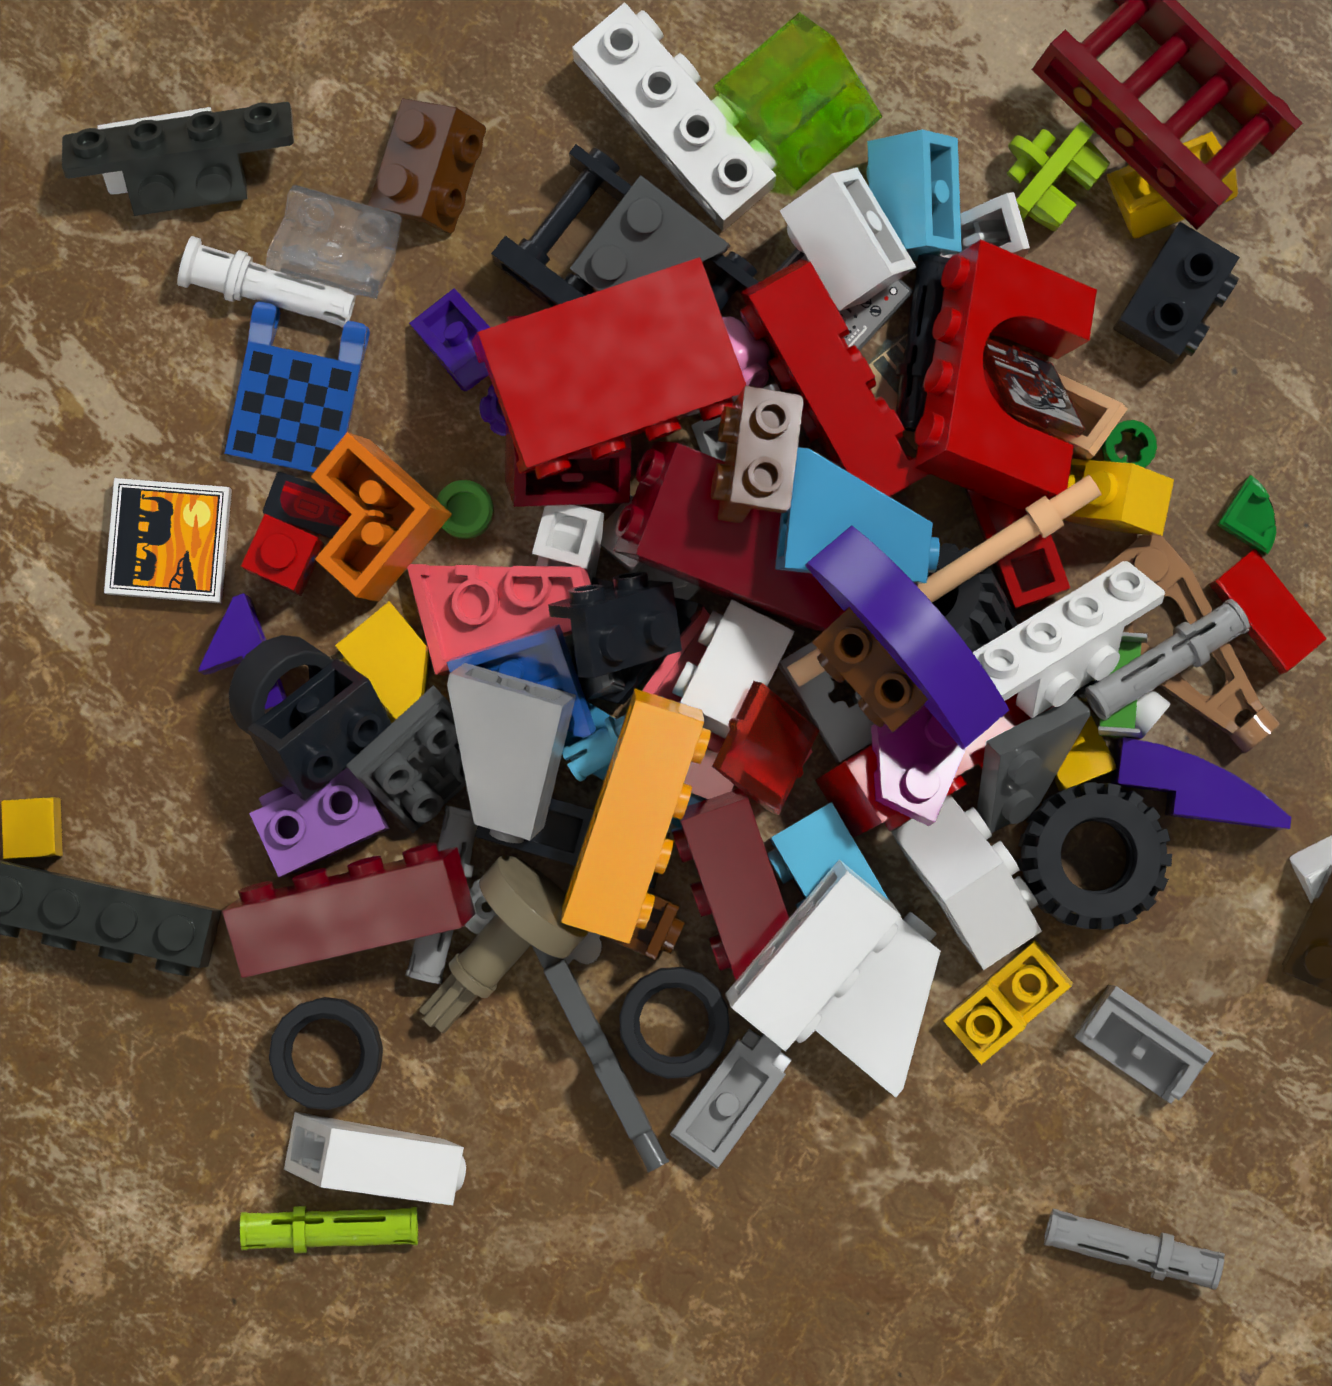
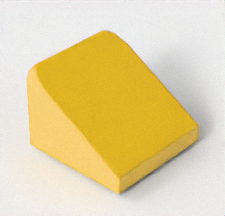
[1054,716,1117,791]
[1,797,63,859]

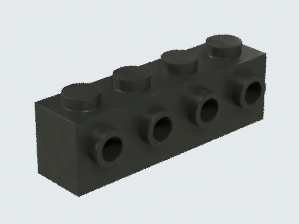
[0,860,222,976]

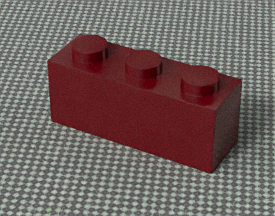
[671,787,789,980]

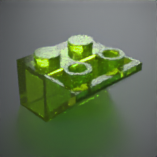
[712,12,883,191]

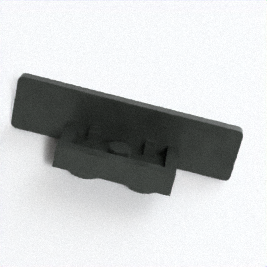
[62,102,294,216]

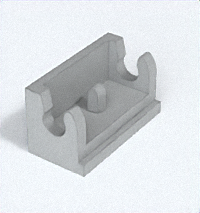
[1073,984,1214,1104]

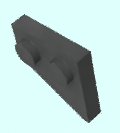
[570,175,731,291]
[977,696,1090,833]

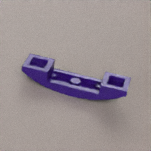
[805,525,1010,750]

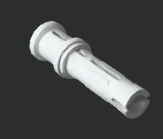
[177,236,357,327]

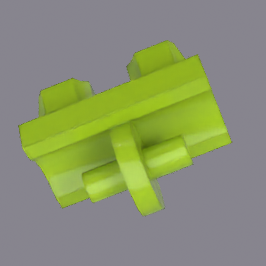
[1007,121,1110,232]

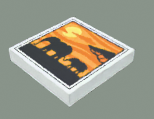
[104,478,232,604]

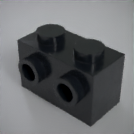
[1113,221,1240,365]
[247,658,392,801]

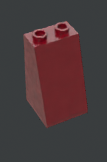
[613,441,848,631]

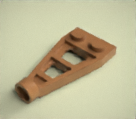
[1087,534,1280,754]

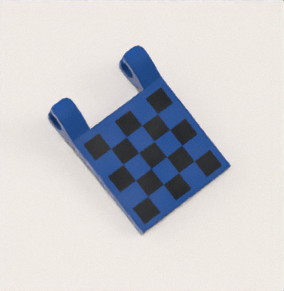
[224,302,370,473]

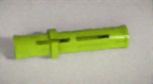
[240,1206,418,1253]

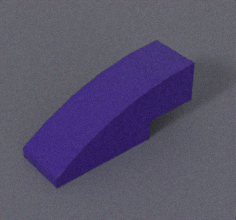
[1111,737,1291,830]

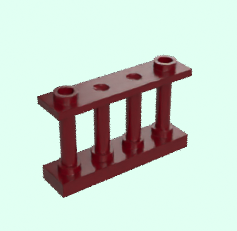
[1031,0,1303,230]

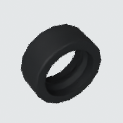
[229,635,334,735]
[619,967,730,1079]
[269,997,383,1110]

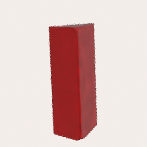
[1209,549,1327,675]

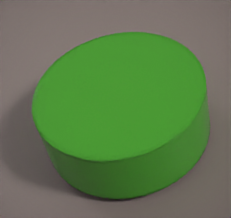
[437,480,494,539]

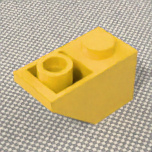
[1063,459,1174,536]
[335,601,430,723]

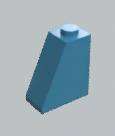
[775,447,940,584]

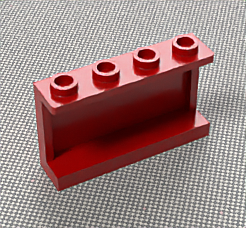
[471,257,747,479]

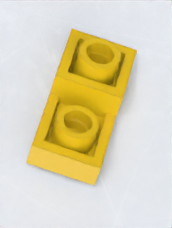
[943,939,1073,1065]

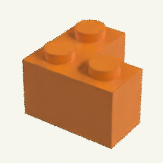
[310,432,452,602]

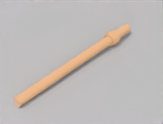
[787,475,1102,687]

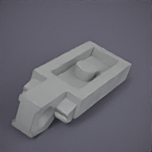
[670,1029,792,1169]

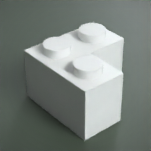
[892,795,1042,970]

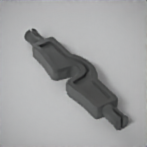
[532,945,669,1173]

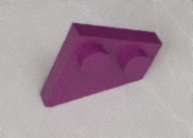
[871,707,967,826]

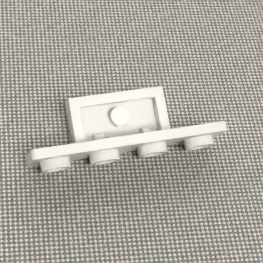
[973,561,1165,718]

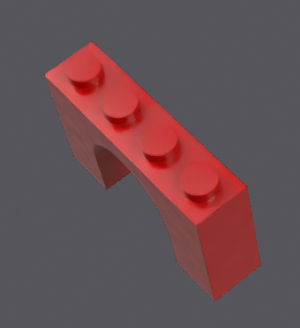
[915,239,1097,513]

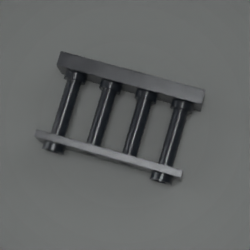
[491,144,758,311]

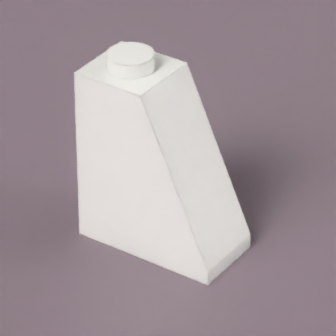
[815,912,941,1097]
[284,1112,466,1206]

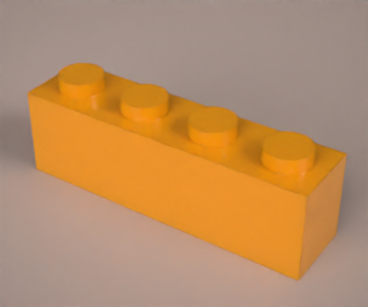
[561,689,711,944]

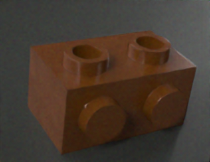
[812,607,928,732]

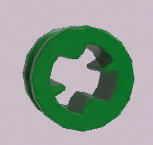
[1102,420,1157,468]

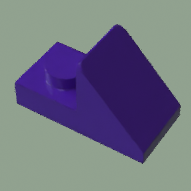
[409,288,491,391]
[198,593,287,713]

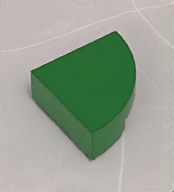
[1217,475,1276,556]

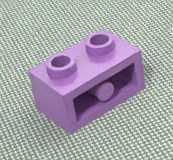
[249,768,390,877]

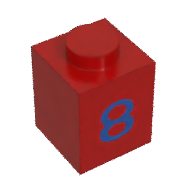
[240,514,325,596]

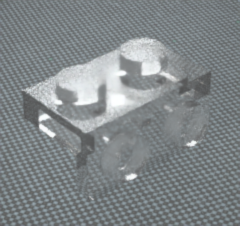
[265,185,402,299]

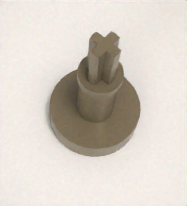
[419,855,589,1033]

